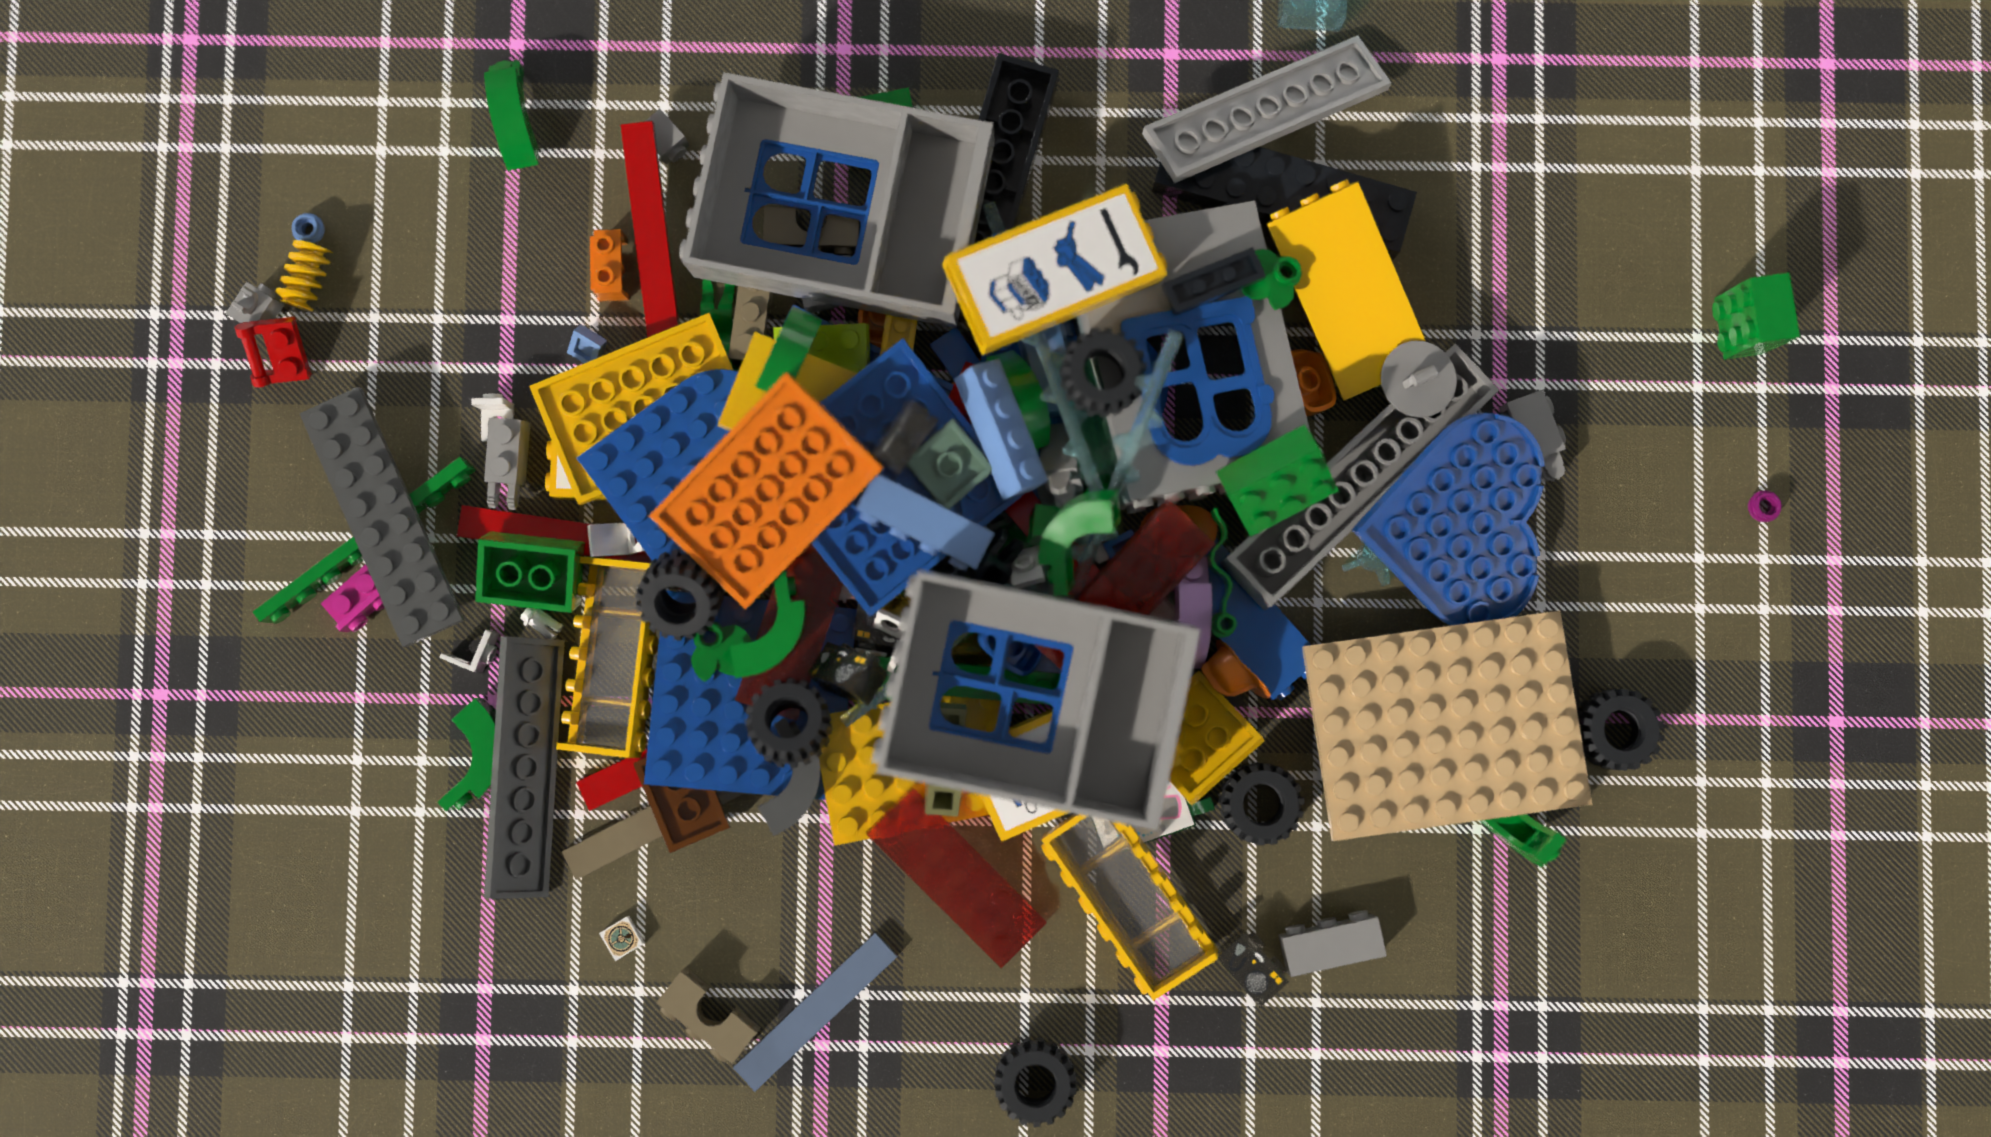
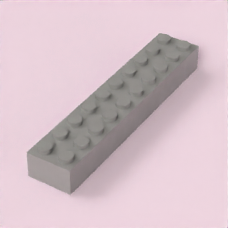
[1220,344,1500,611]

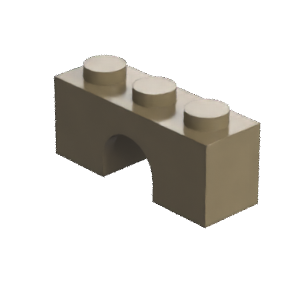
[763,206,861,256]
[728,286,775,366]
[656,967,761,1064]

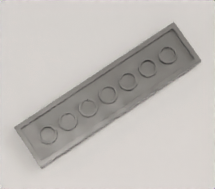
[1142,35,1392,183]

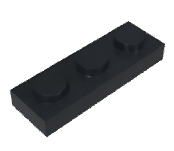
[1162,247,1266,316]

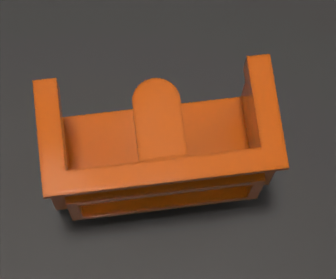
[590,229,629,301]

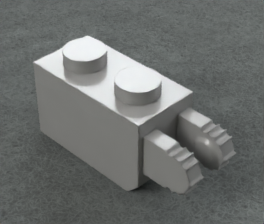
[1499,390,1566,482]
[484,417,530,510]
[1040,421,1092,508]

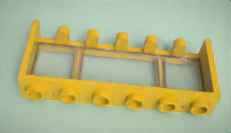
[556,556,659,758]
[1041,813,1218,1001]

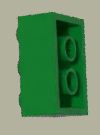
[1712,273,1800,360]
[1215,424,1339,537]
[475,531,585,613]

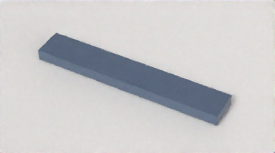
[733,932,898,1091]

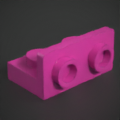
[320,564,385,633]

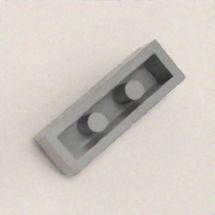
[1278,910,1387,977]

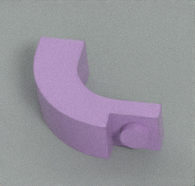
[1173,557,1212,669]

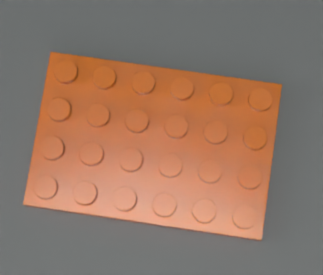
[649,372,884,609]

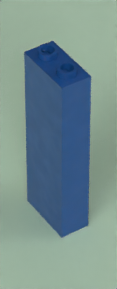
[1145,538,1311,700]

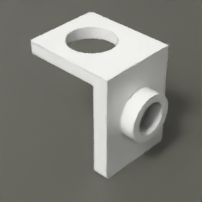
[471,393,514,442]
[587,523,644,557]
[1010,546,1047,589]
[873,609,905,673]
[439,630,499,673]

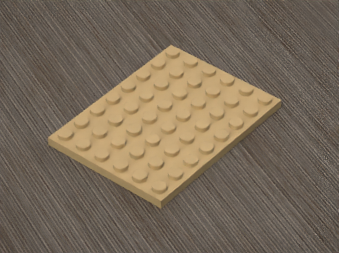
[1302,611,1592,841]

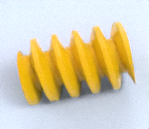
[275,240,333,312]

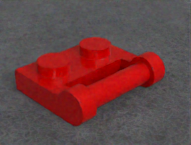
[234,317,312,387]

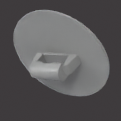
[1381,341,1457,417]

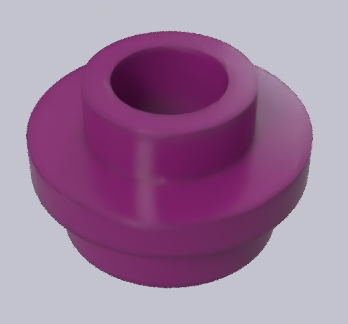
[1748,490,1781,522]

